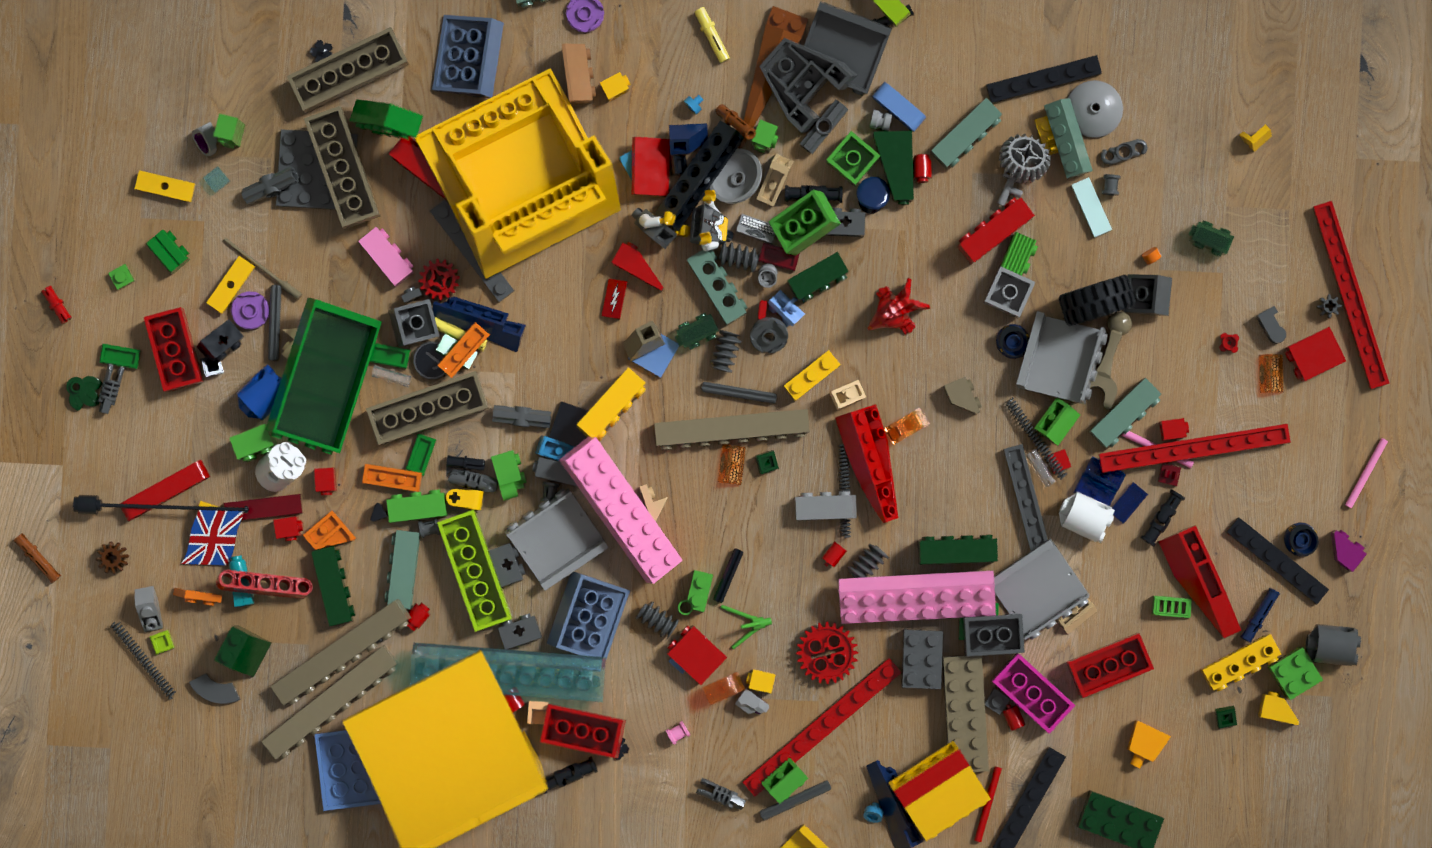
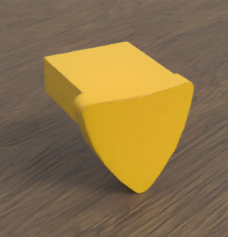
[1239,124,1272,152]

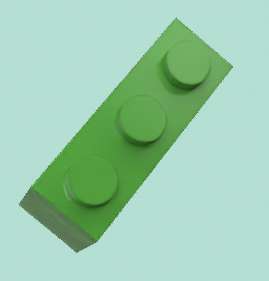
[213,114,245,149]
[387,489,448,523]

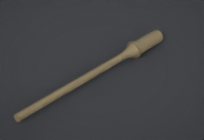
[224,238,302,300]

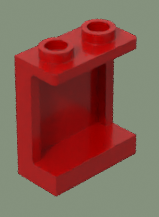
[1285,327,1346,382]
[666,625,727,685]

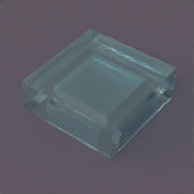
[203,166,231,193]

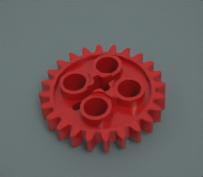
[796,622,859,684]

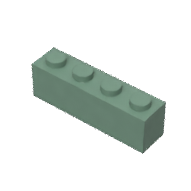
[930,98,1002,169]
[1044,98,1093,178]
[1089,378,1161,448]
[384,530,421,609]

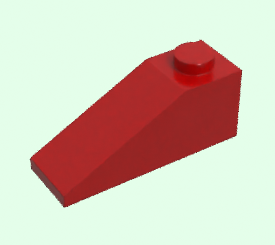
[611,242,664,292]

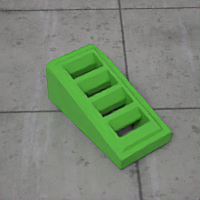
[1152,596,1192,618]

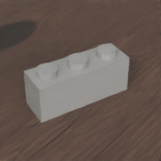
[795,491,857,520]

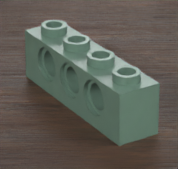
[687,250,748,326]

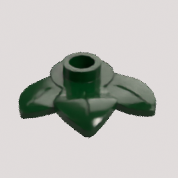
[66,376,103,411]

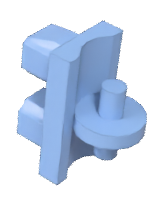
[767,290,805,327]

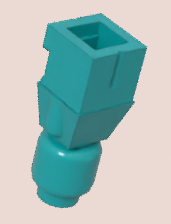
[229,555,255,607]

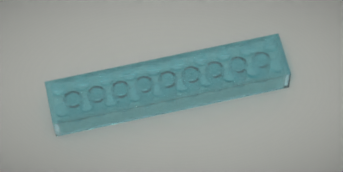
[410,643,606,702]

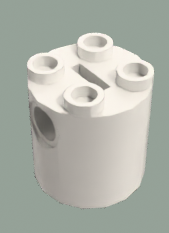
[255,442,306,492]
[1059,491,1115,543]

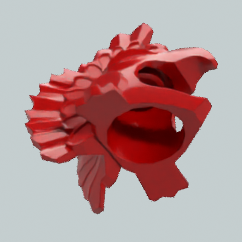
[867,278,930,334]

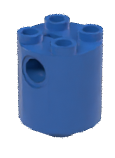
[236,364,291,421]

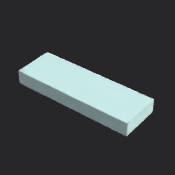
[1071,177,1112,238]

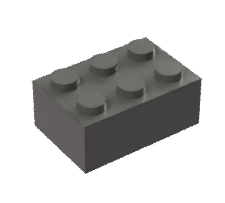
[962,614,1025,656]
[901,629,943,689]

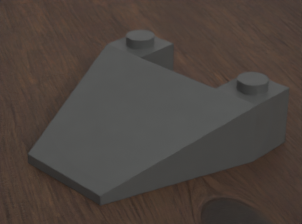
[759,38,857,133]

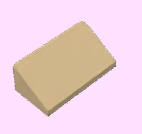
[1056,599,1097,634]

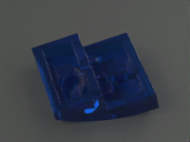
[1073,456,1126,506]

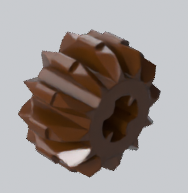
[96,541,129,574]

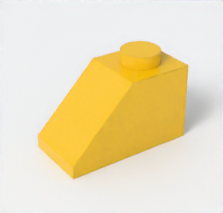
[1258,691,1299,725]

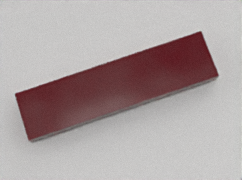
[224,494,303,520]

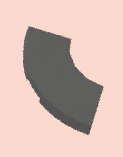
[189,673,241,704]

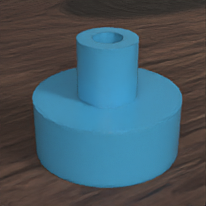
[683,95,703,115]
[863,802,884,823]

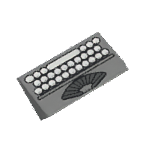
[736,214,775,244]

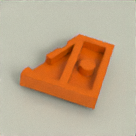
[303,510,357,550]
[173,588,222,606]

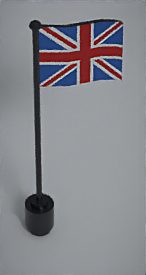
[73,495,249,565]

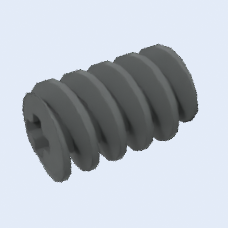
[719,241,761,273]
[710,330,742,373]
[847,544,889,578]
[635,601,679,641]

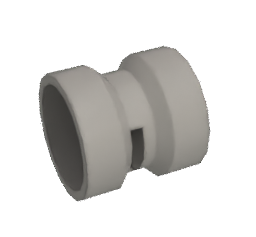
[869,110,892,131]
[758,264,777,288]

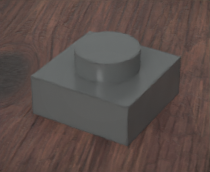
[401,287,423,304]
[985,688,1010,715]

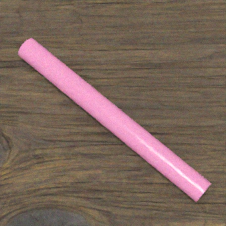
[1121,431,1194,469]
[1345,438,1388,509]

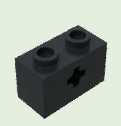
[197,319,244,364]

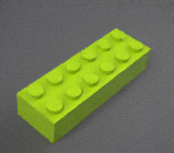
[437,510,513,632]

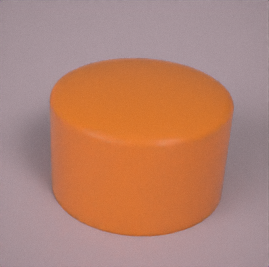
[1142,247,1162,265]

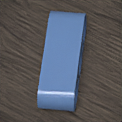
[872,82,926,132]

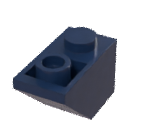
[669,123,708,155]

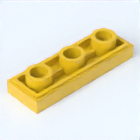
[135,170,196,202]
[206,256,255,314]

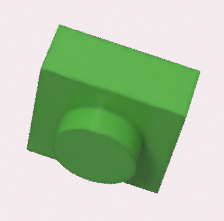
[108,264,135,290]

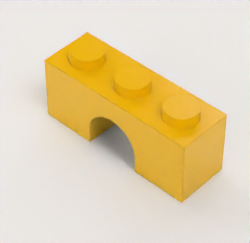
[783,350,841,401]

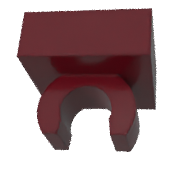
[1158,464,1181,486]

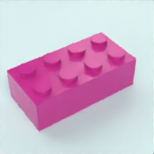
[991,653,1076,734]

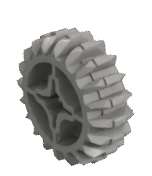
[999,133,1051,184]

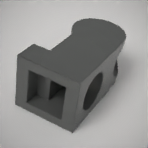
[1255,306,1286,344]

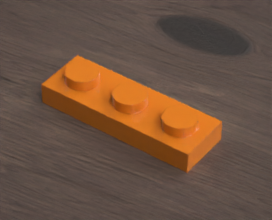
[437,322,490,378]
[362,464,423,492]

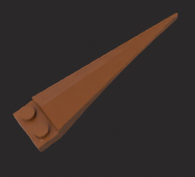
[737,6,809,149]

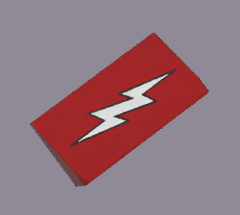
[602,279,628,320]

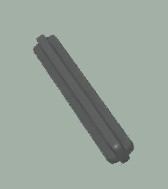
[268,285,281,361]
[701,382,777,404]
[760,780,831,821]

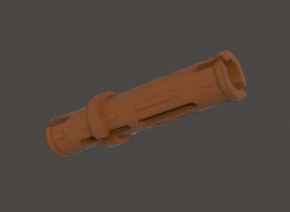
[716,104,756,140]
[13,533,61,584]

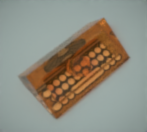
[1259,354,1284,393]
[718,444,746,485]

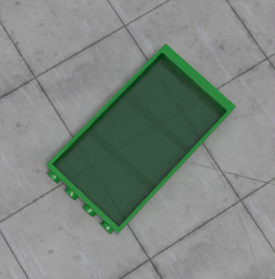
[265,297,382,455]

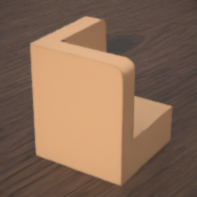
[527,700,549,725]

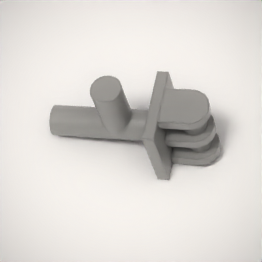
[997,173,1023,206]

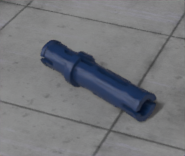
[1240,588,1280,643]

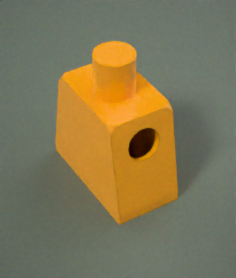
[1127,720,1171,768]

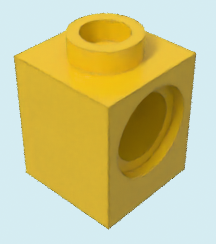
[600,72,631,102]
[746,669,776,693]

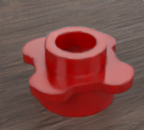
[1219,333,1239,353]

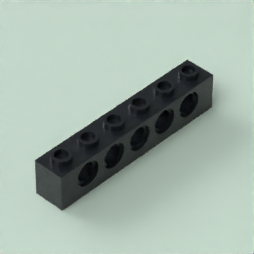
[654,120,744,231]

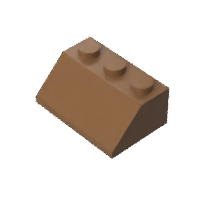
[561,44,596,106]

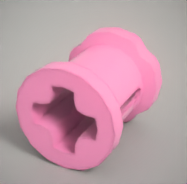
[665,721,690,745]

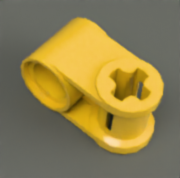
[446,489,484,511]

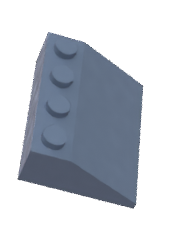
[432,15,504,98]
[547,572,630,663]

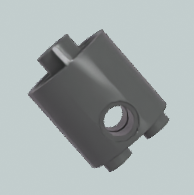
[1305,624,1361,666]

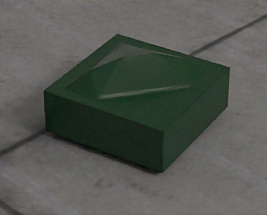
[755,450,779,474]
[1215,705,1237,729]

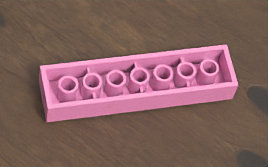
[559,437,683,584]
[839,571,996,624]

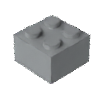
[983,266,1035,318]

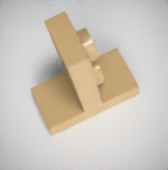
[757,154,794,207]

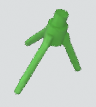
[720,605,772,649]

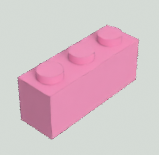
[359,227,414,287]

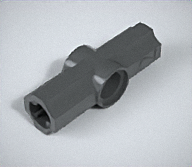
[799,99,848,154]
[241,166,299,205]
[492,405,552,428]

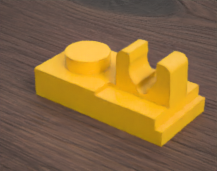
[1034,116,1059,156]

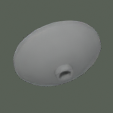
[1068,80,1123,138]
[710,149,762,204]

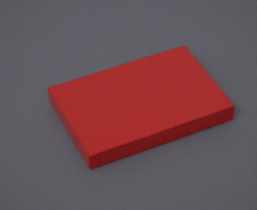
[631,137,670,197]

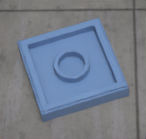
[628,333,680,378]

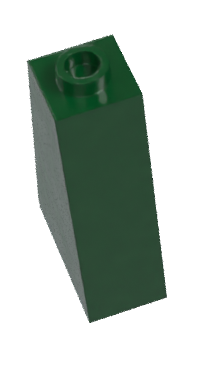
[873,131,914,205]

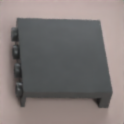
[804,1,892,96]

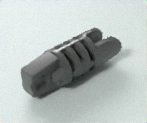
[98,363,125,414]
[448,469,498,492]
[696,778,746,810]

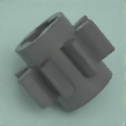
[1316,294,1342,319]

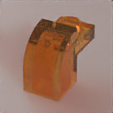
[884,408,930,445]
[702,671,745,705]

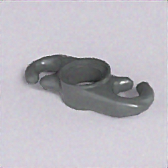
[1101,139,1148,165]

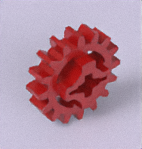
[418,259,460,301]

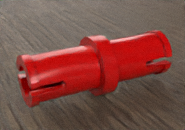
[41,286,72,324]

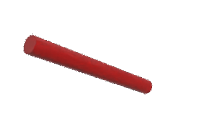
[974,766,1002,842]

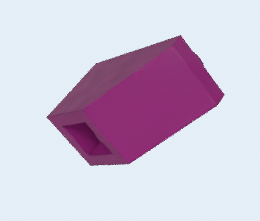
[1331,530,1367,572]

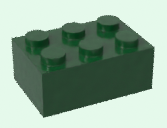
[787,252,849,304]

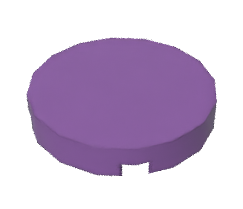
[566,0,604,33]
[231,291,270,330]

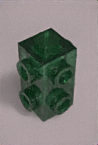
[1188,220,1234,257]
[675,313,719,350]

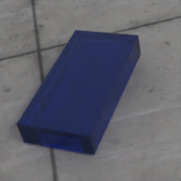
[1112,482,1148,524]

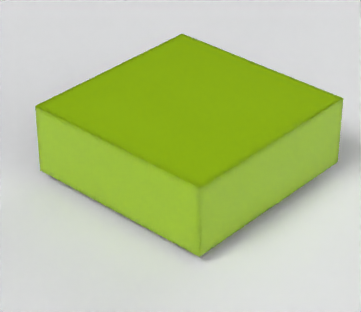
[150,630,175,655]

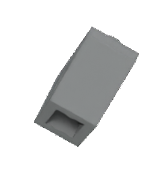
[135,586,163,632]

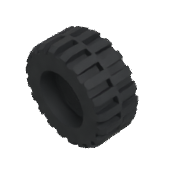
[1058,275,1136,326]

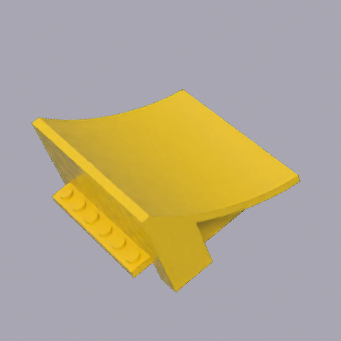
[415,68,621,279]
[343,650,548,848]

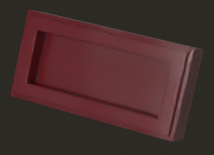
[758,243,800,271]

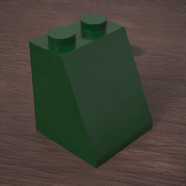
[214,625,272,677]

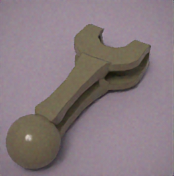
[1090,311,1132,410]

